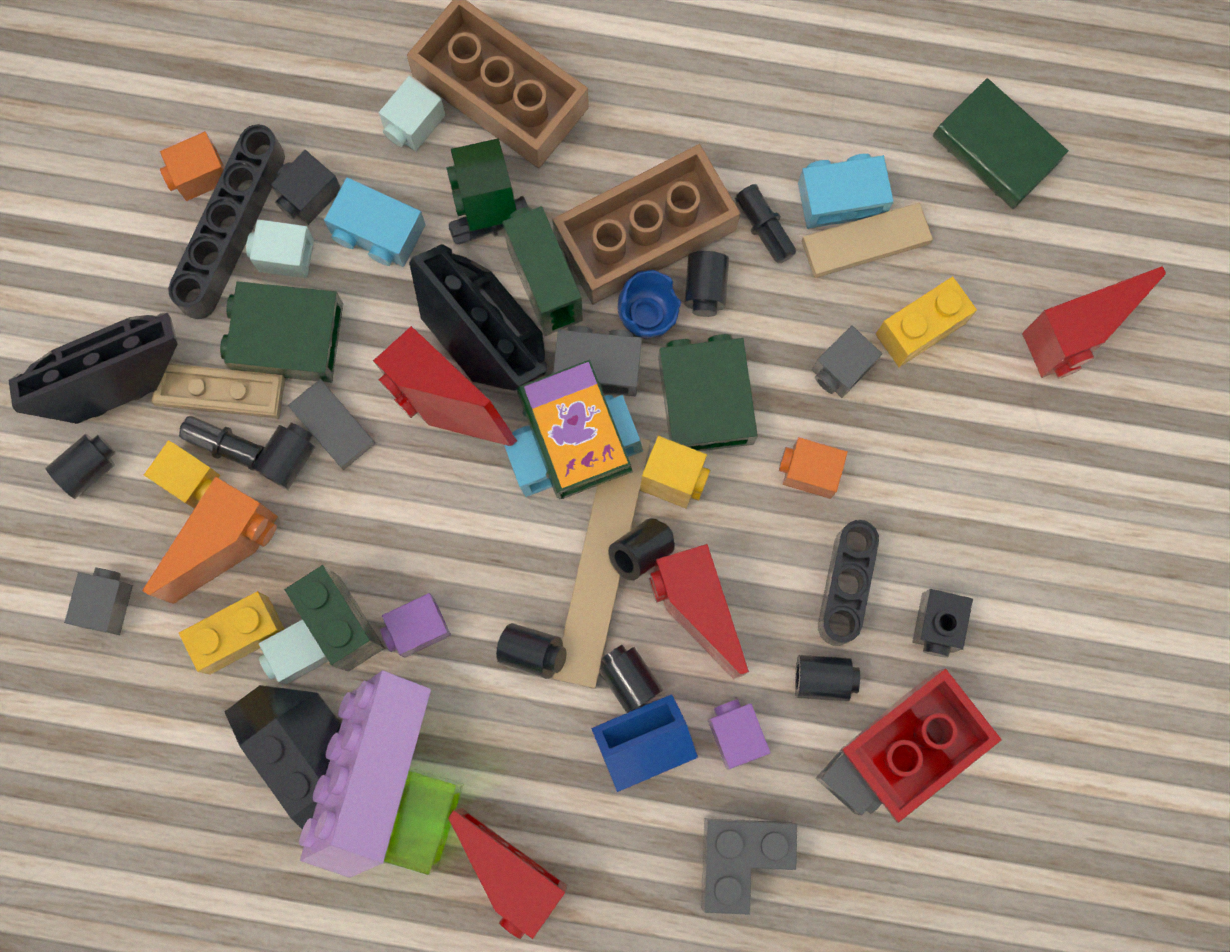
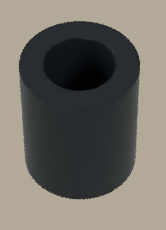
[684,251,729,317]
[252,422,315,490]
[45,434,116,499]
[608,518,675,581]
[496,623,567,679]
[599,645,663,713]
[795,655,860,702]

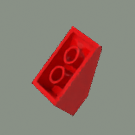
[1022,266,1166,379]
[373,326,517,446]
[649,544,749,679]
[841,668,1002,823]
[448,808,567,939]

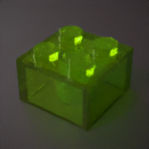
[384,769,464,875]

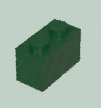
[446,138,517,231]

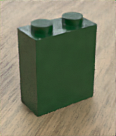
[502,206,583,336]
[220,281,343,383]
[658,334,758,451]
[284,565,385,672]

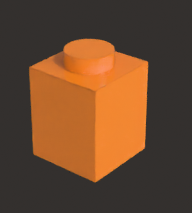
[159,131,225,201]
[778,437,848,499]

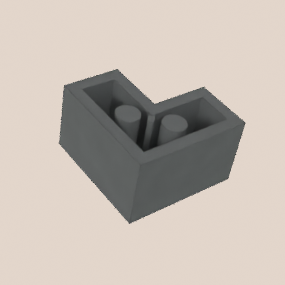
[701,818,797,915]

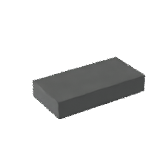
[288,379,376,470]

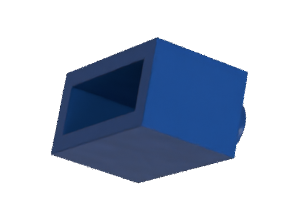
[591,694,698,792]

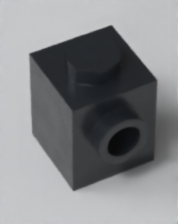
[271,150,341,225]
[912,589,973,658]

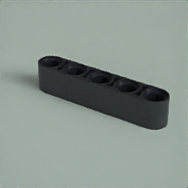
[168,124,285,319]

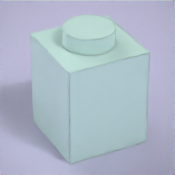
[378,76,445,152]
[246,219,314,278]
[258,619,328,684]

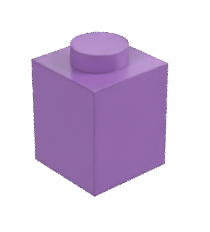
[380,593,451,658]
[708,699,771,769]

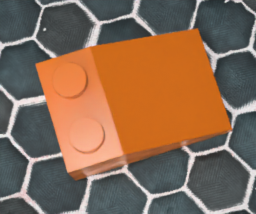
[142,477,278,604]

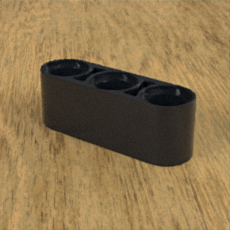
[818,520,879,646]

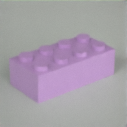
[299,670,431,878]

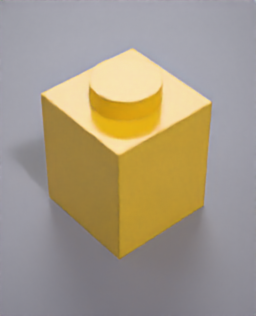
[143,440,220,509]

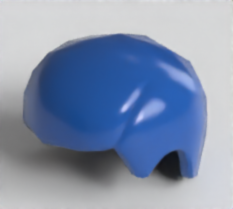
[617,270,681,339]

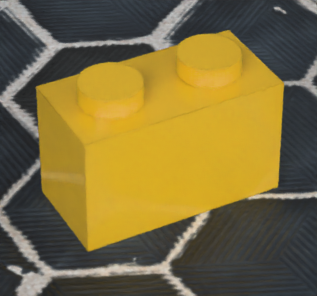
[875,276,977,367]
[640,436,711,509]
[178,591,285,675]

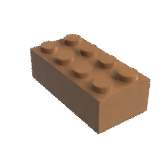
[407,0,589,169]
[552,144,741,305]

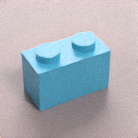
[798,154,894,229]
[324,177,426,267]

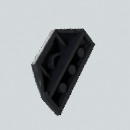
[409,244,547,391]
[8,313,178,424]
[224,685,341,830]

